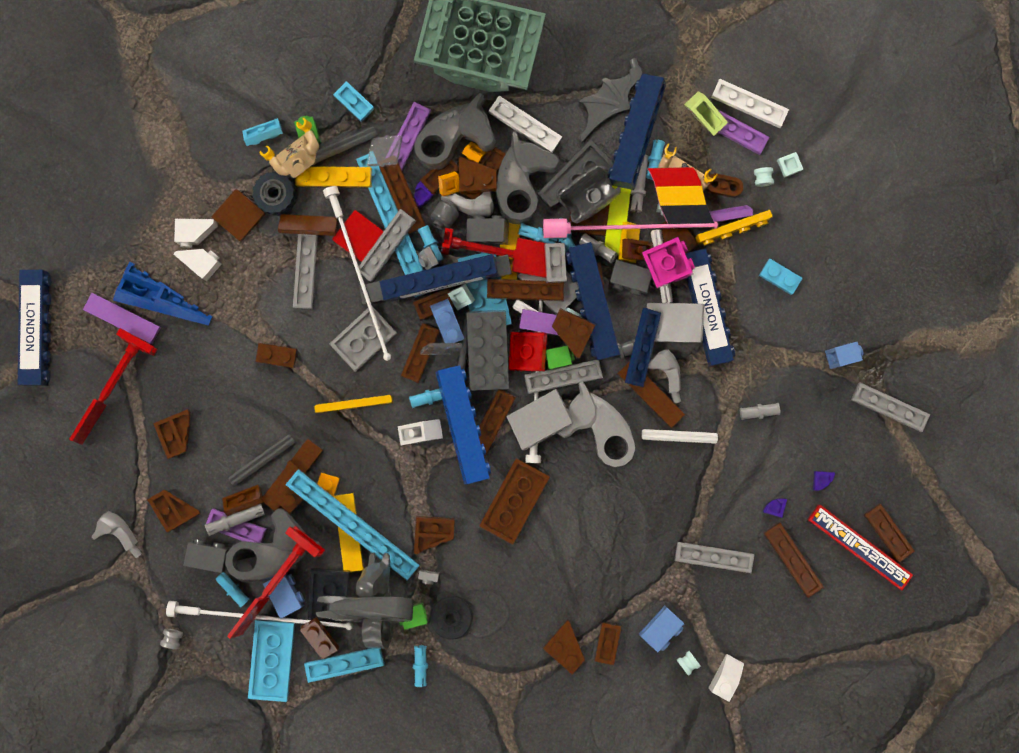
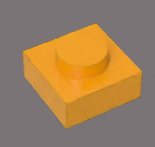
[462,142,487,163]
[438,172,459,196]
[318,473,340,497]

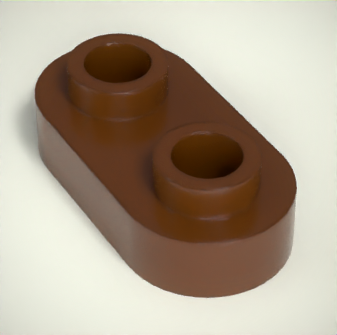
[706,173,743,198]

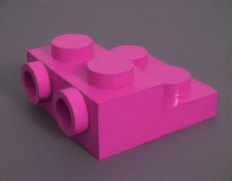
[642,237,695,289]

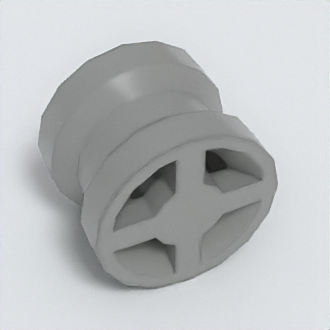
[160,629,183,649]

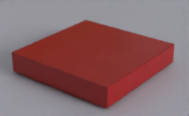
[332,210,384,262]
[508,332,547,372]

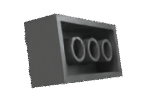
[467,310,509,390]

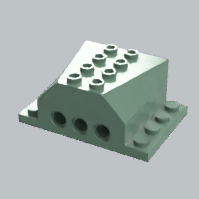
[414,0,546,92]

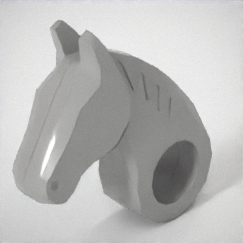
[558,382,635,467]

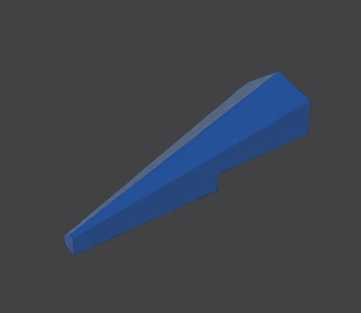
[113,262,212,326]

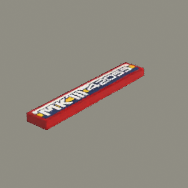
[807,504,913,590]

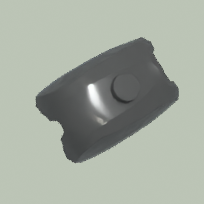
[558,165,621,224]

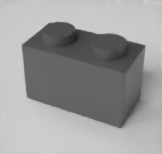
[466,216,509,245]
[609,260,652,296]
[183,539,230,573]

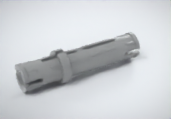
[630,155,649,213]
[205,504,265,536]

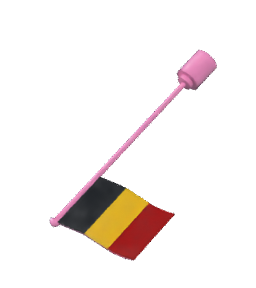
[543,167,718,238]

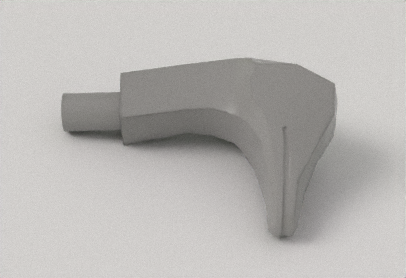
[441,191,494,217]
[648,349,681,403]
[92,511,142,558]

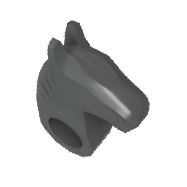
[414,93,496,170]
[496,131,560,225]
[225,508,321,582]
[356,553,393,649]
[316,596,414,622]

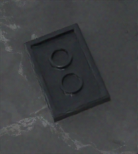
[308,568,350,629]

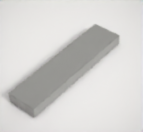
[359,209,416,282]
[293,234,318,309]
[524,360,603,394]
[851,383,930,432]
[674,542,754,573]

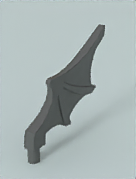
[579,58,642,142]

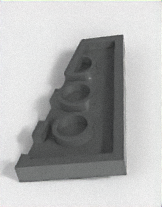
[537,140,614,207]

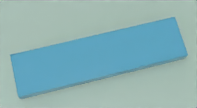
[304,648,385,683]

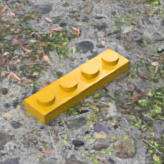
[295,167,372,187]
[695,210,773,246]

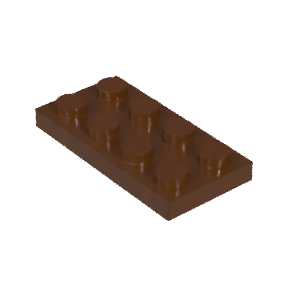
[479,458,550,545]

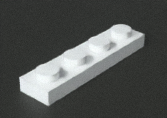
[711,79,789,128]
[489,96,562,153]

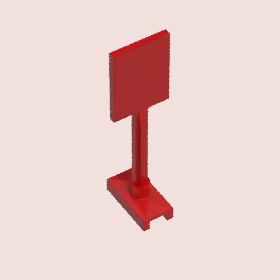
[441,228,548,278]
[69,328,158,445]
[227,526,325,639]

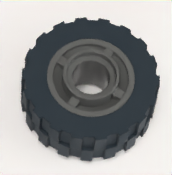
[252,172,297,216]

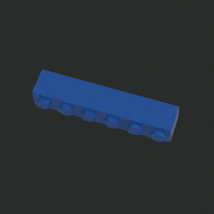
[435,365,491,484]

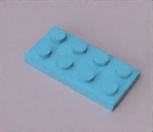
[458,253,512,326]
[248,619,295,702]

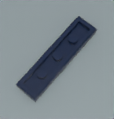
[625,308,661,387]

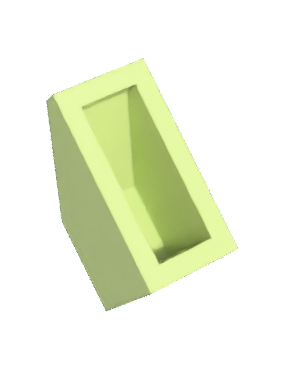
[684,91,728,136]

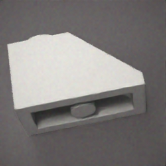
[174,219,218,248]
[174,249,222,281]
[398,419,443,445]
[709,654,744,702]

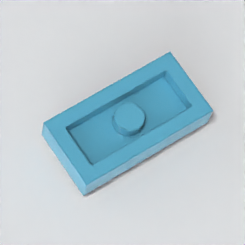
[333,81,374,122]
[242,118,283,146]
[759,259,802,295]

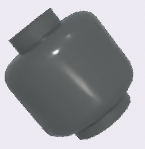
[431,200,459,230]

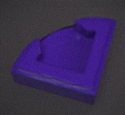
[414,181,433,209]
[813,471,835,490]
[763,498,787,518]

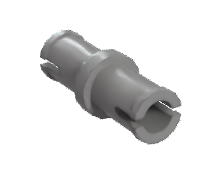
[579,233,617,263]
[740,403,780,420]

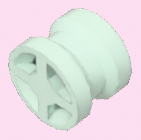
[754,167,774,187]
[677,651,701,676]

